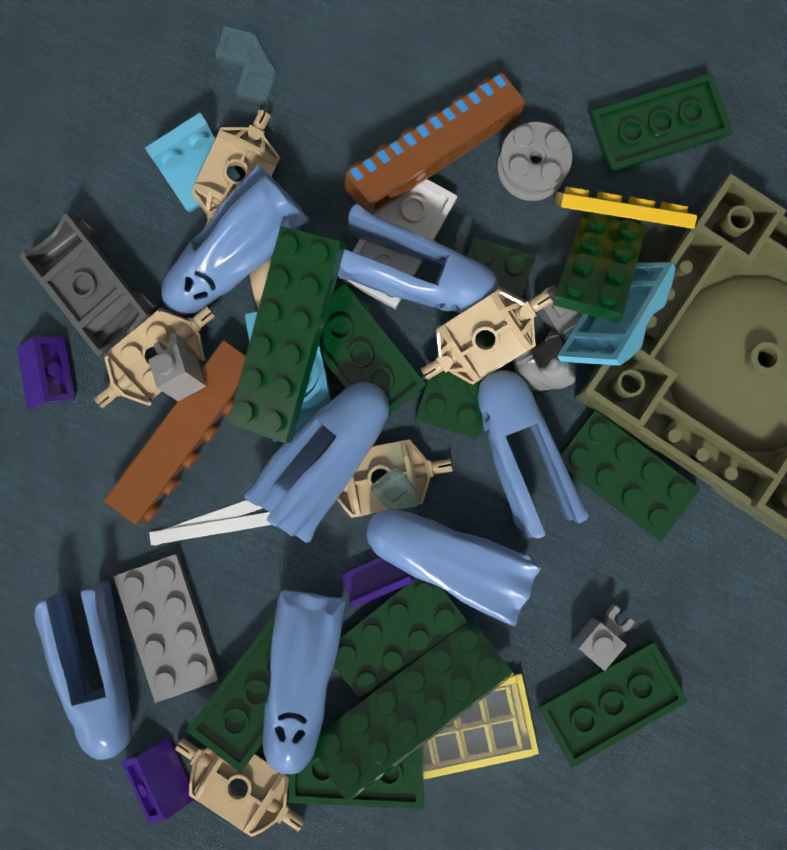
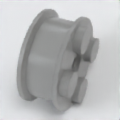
[497,122,572,201]

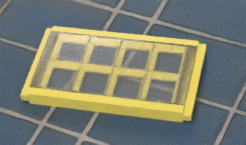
[424,673,539,779]

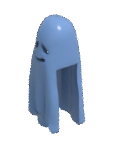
[162,165,310,316]
[338,204,500,313]
[477,370,588,539]
[244,382,389,543]
[366,509,541,626]
[35,581,132,760]
[263,590,346,774]

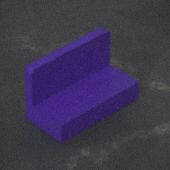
[17,336,75,409]
[340,557,414,608]
[121,738,195,823]

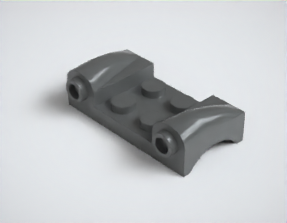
[19,213,157,357]

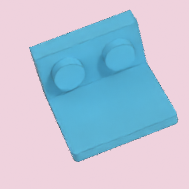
[145,113,241,212]

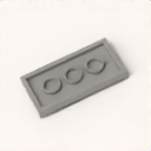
[113,553,220,703]

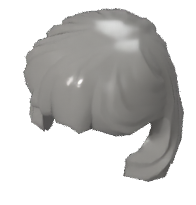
[512,331,575,391]

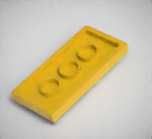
[554,186,697,229]

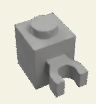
[537,285,583,336]
[148,332,206,401]
[571,604,635,671]

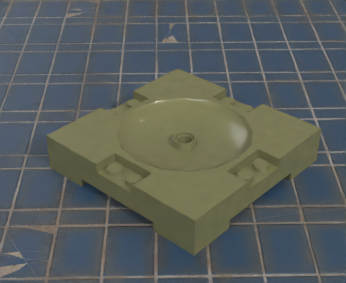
[574,174,787,540]

